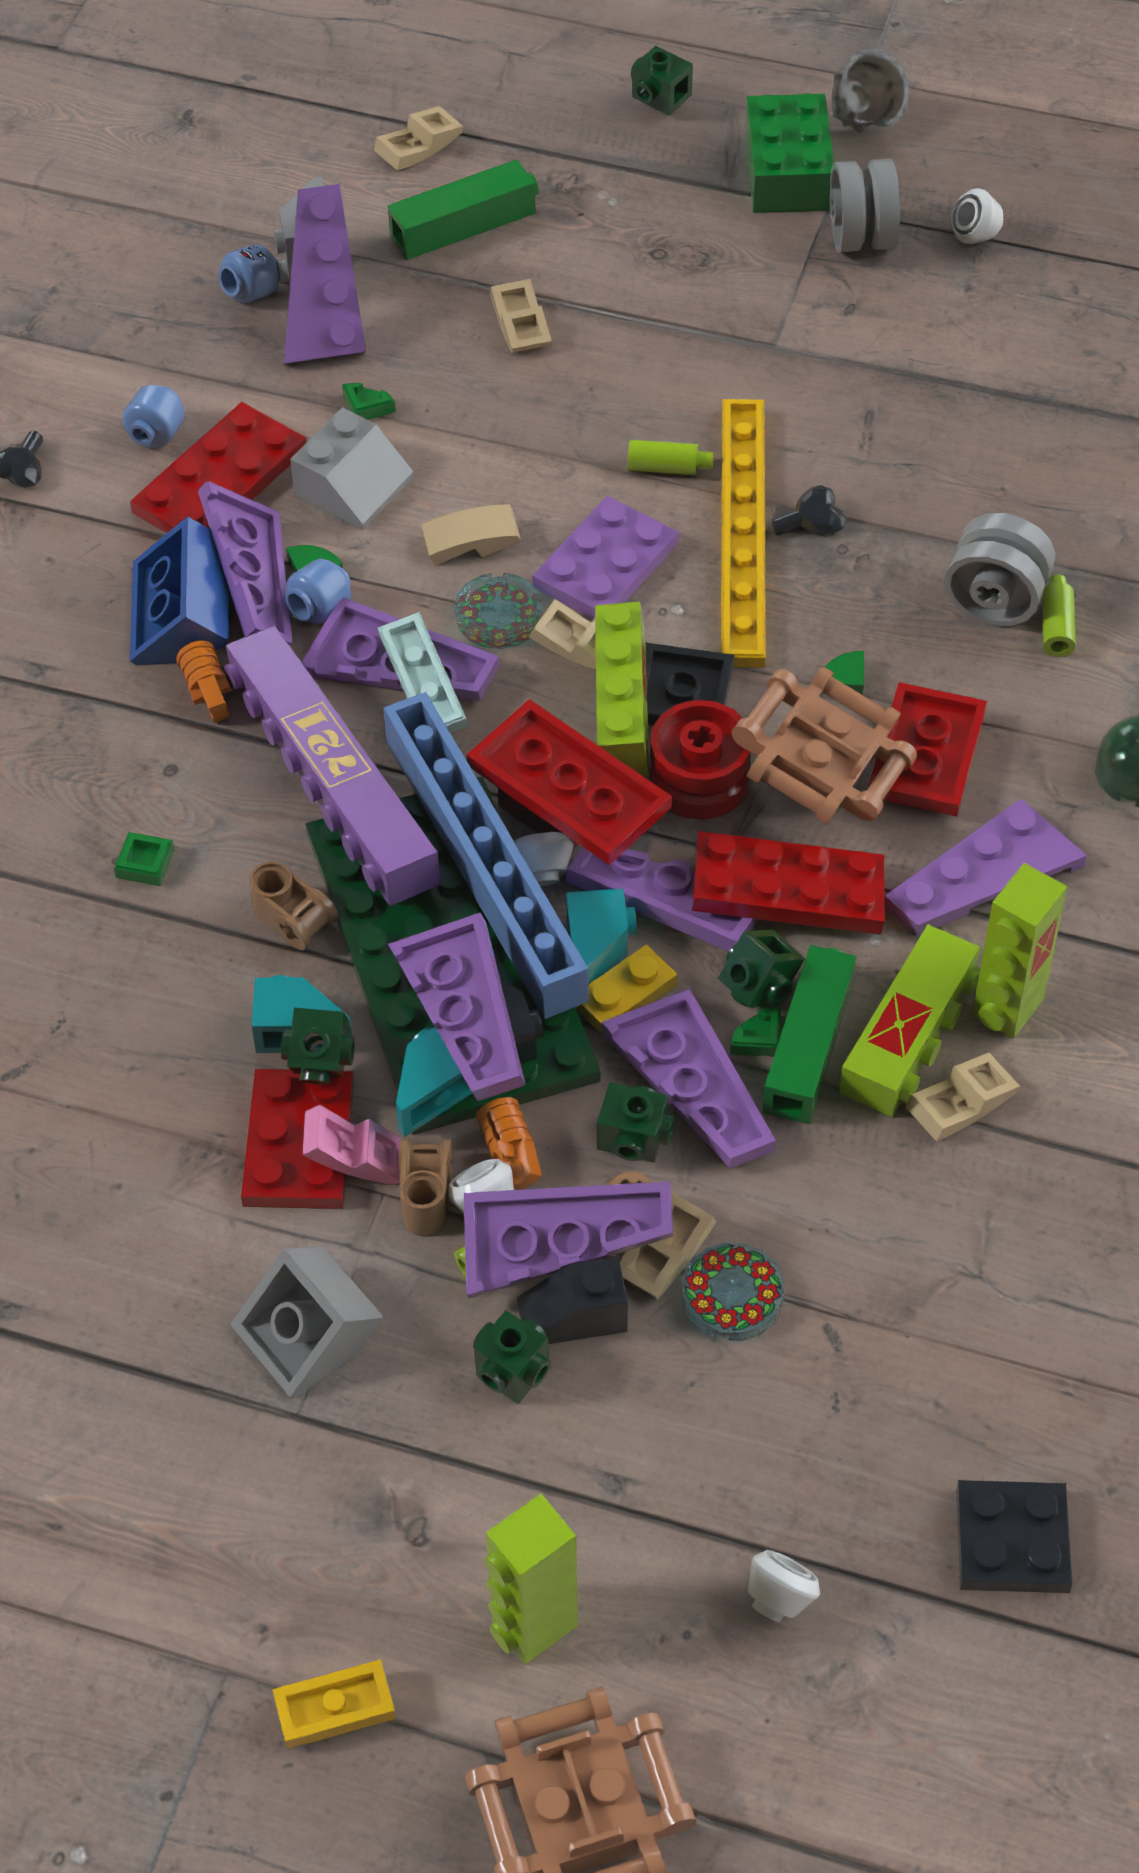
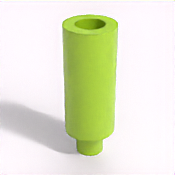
[628,439,714,475]
[1042,574,1076,657]

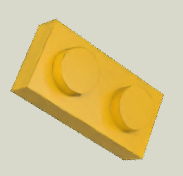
[575,944,678,1037]
[272,1659,396,1749]

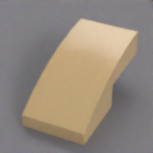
[374,106,463,171]
[490,279,552,353]
[421,504,521,566]
[529,599,596,670]
[906,1052,1020,1142]
[620,1192,716,1300]

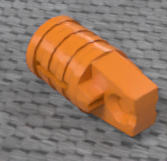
[176,641,232,723]
[476,1097,542,1190]

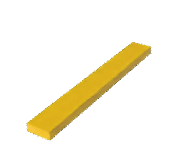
[721,399,766,668]

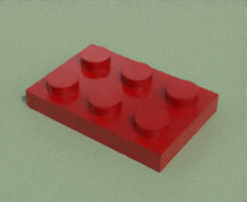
[868,682,988,817]
[241,1069,354,1209]

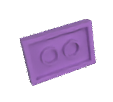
[532,496,679,619]

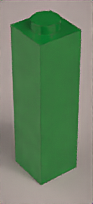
[388,159,539,260]
[762,945,857,1125]

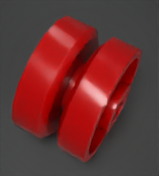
[650,700,751,820]

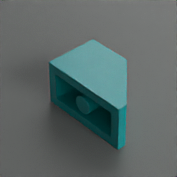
[566,888,637,985]
[251,975,353,1053]
[396,1027,472,1137]

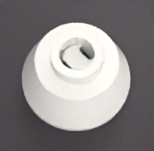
[951,188,1003,244]
[514,832,573,887]
[448,1159,514,1213]
[748,1550,820,1622]

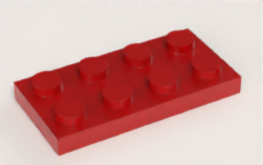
[130,401,307,533]
[466,699,672,865]
[692,831,885,935]

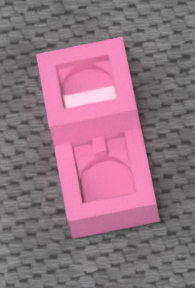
[303,1105,401,1185]

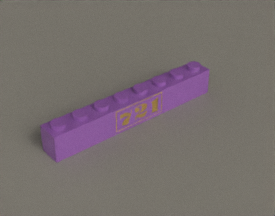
[224,626,441,906]

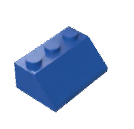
[130,516,230,665]

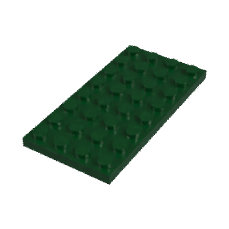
[305,776,601,1135]

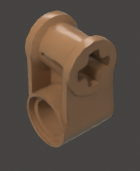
[249,861,339,950]
[399,1138,452,1236]

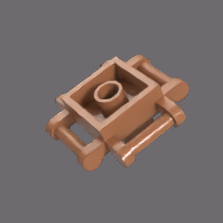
[732,666,917,825]
[464,1687,696,1873]

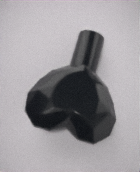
[0,431,43,488]
[771,485,846,535]

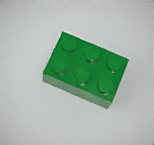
[745,93,834,213]

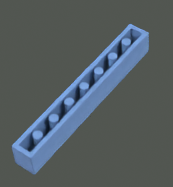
[383,692,589,1019]

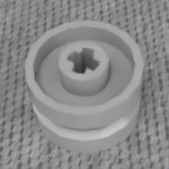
[830,158,900,253]
[944,513,1056,626]

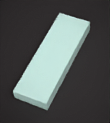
[378,612,468,733]

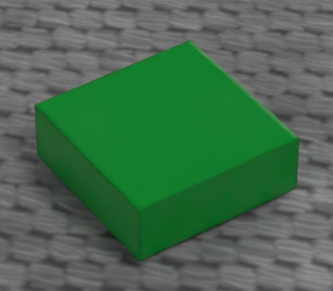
[114,832,175,886]

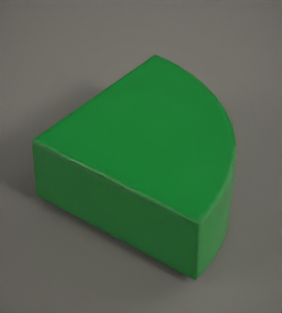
[342,383,396,420]
[286,545,343,572]
[823,651,864,695]
[730,1007,781,1057]

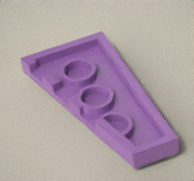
[284,184,366,364]
[198,481,292,646]
[301,597,501,701]
[885,799,1087,936]
[566,848,759,952]
[388,913,525,1101]
[601,989,776,1169]
[464,1181,674,1299]

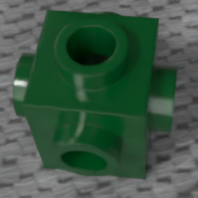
[630,46,693,115]
[718,930,805,1008]
[281,1007,355,1085]
[596,1082,675,1163]
[473,1310,551,1404]

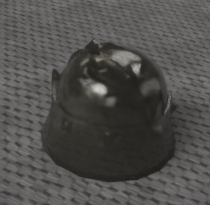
[831,49,910,133]

